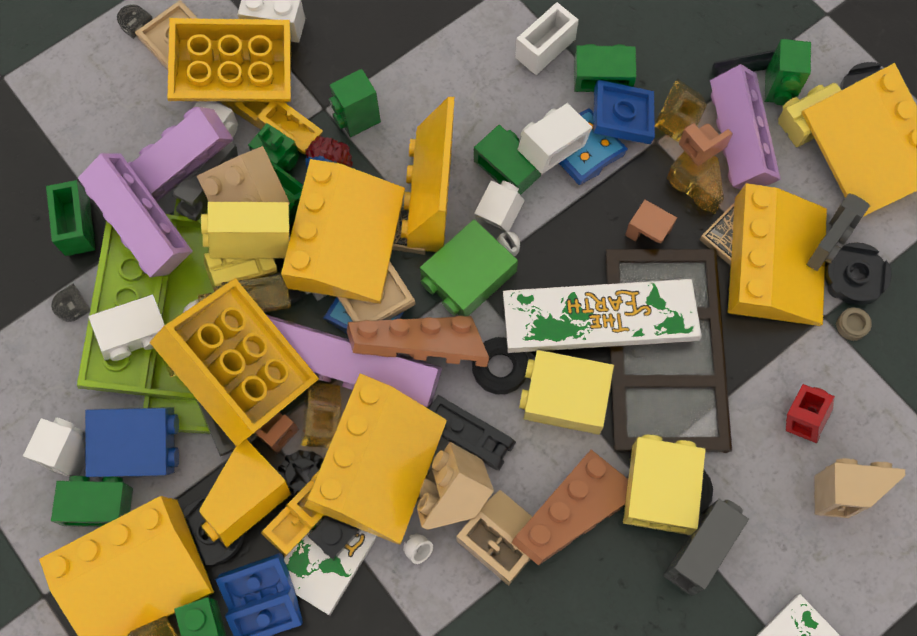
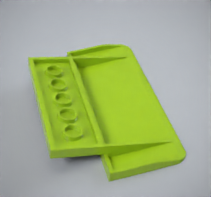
[77,199,214,434]

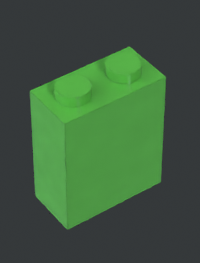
[420,219,518,316]

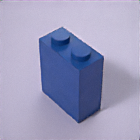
[85,407,179,477]

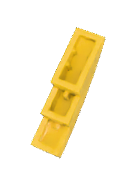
[219,101,323,155]
[261,471,325,557]

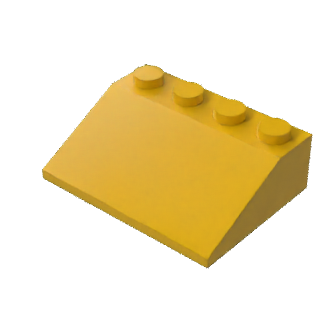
[167,18,291,102]
[801,63,917,217]
[401,96,455,252]
[281,159,405,304]
[728,183,827,326]
[149,278,319,447]
[304,373,447,545]
[39,496,214,636]

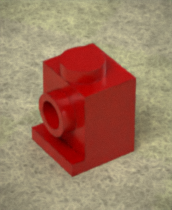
[786,384,835,443]

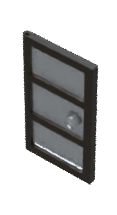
[605,249,732,453]

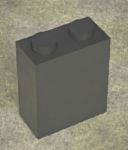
[663,499,749,596]

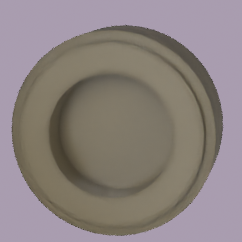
[836,307,872,341]

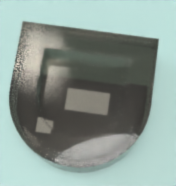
[117,4,153,39]
[51,284,90,322]

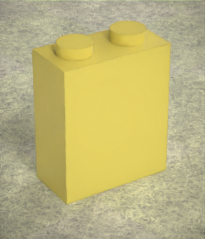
[201,202,289,259]
[519,350,614,435]
[623,434,706,535]

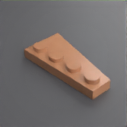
[347,316,489,367]
[511,450,628,565]

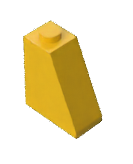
[199,439,291,548]

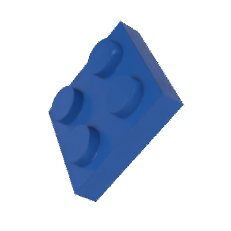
[593,80,655,145]

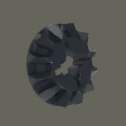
[278,450,324,500]

